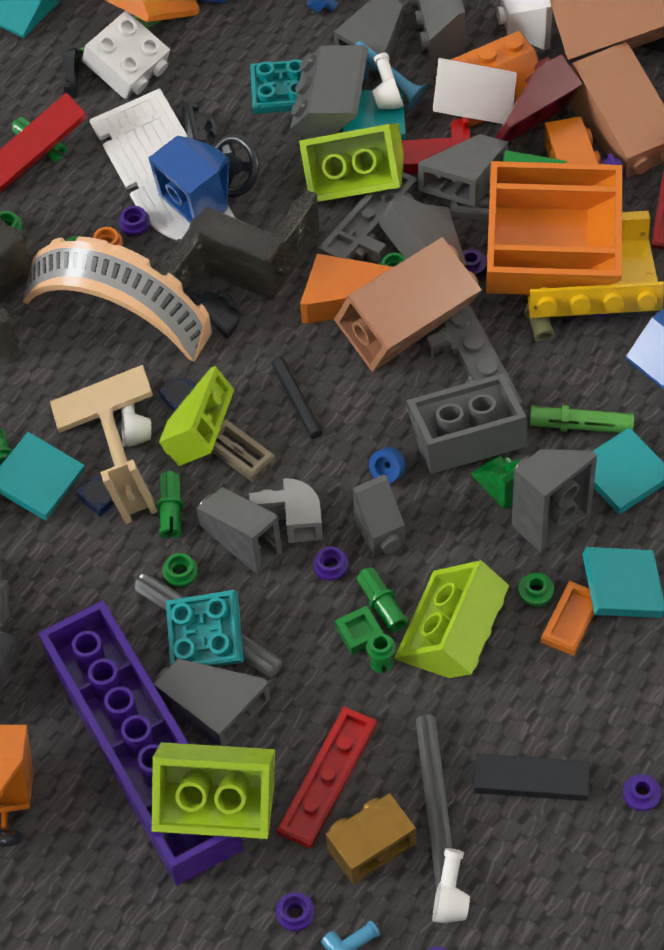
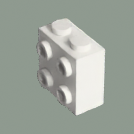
[82,11,170,99]

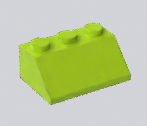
[299,123,404,203]
[395,560,509,678]
[152,742,275,839]

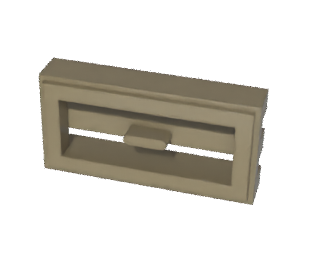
[212,419,276,482]

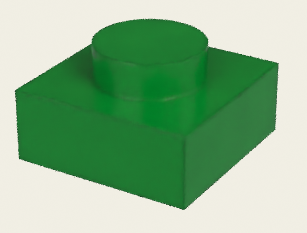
[335,606,384,655]

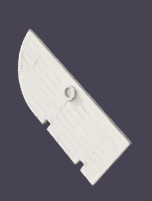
[89,88,244,244]

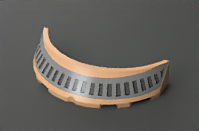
[23,236,212,361]

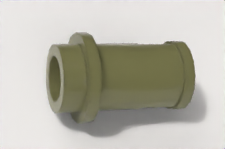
[524,302,555,342]

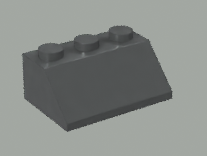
[409,0,465,60]
[291,45,368,139]
[406,373,528,474]
[512,449,597,552]

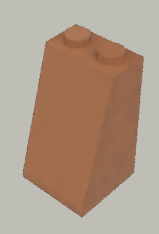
[550,0,664,63]
[569,42,664,178]
[334,237,482,372]

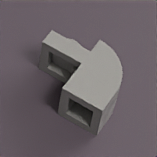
[249,478,323,543]

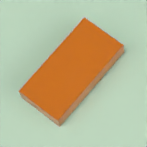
[541,581,594,656]

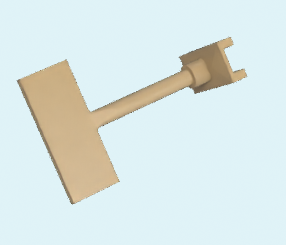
[50,365,158,524]

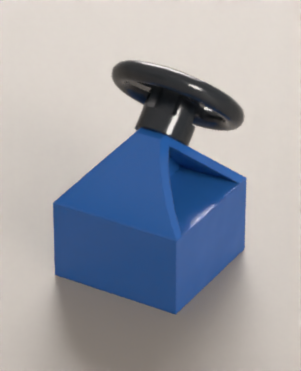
[148,134,260,231]

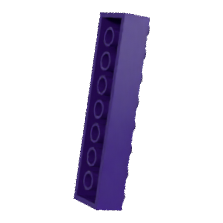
[38,600,244,886]

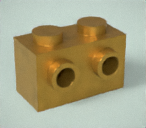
[326,793,417,885]

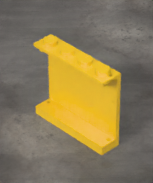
[527,211,664,318]

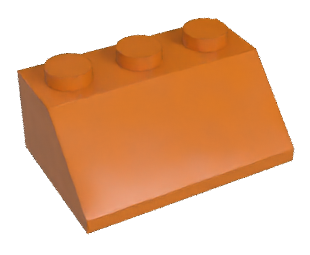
[105,0,200,22]
[451,31,539,127]

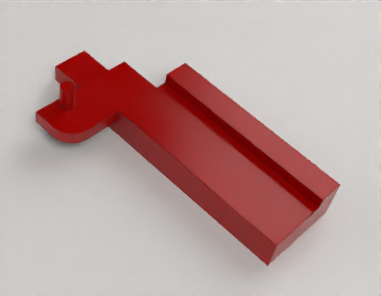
[402,118,471,175]

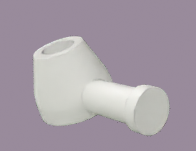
[372,53,404,109]
[121,404,151,447]
[432,848,470,923]

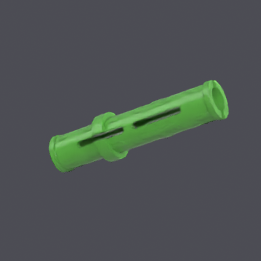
[529,405,634,433]

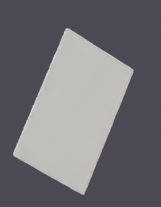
[433,58,517,124]

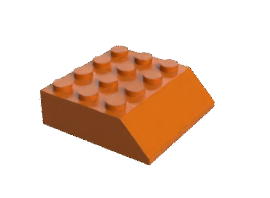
[486,161,622,295]

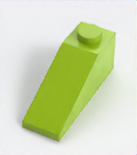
[159,366,234,466]

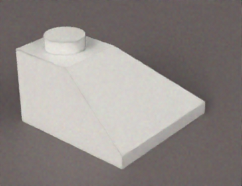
[496,0,552,50]

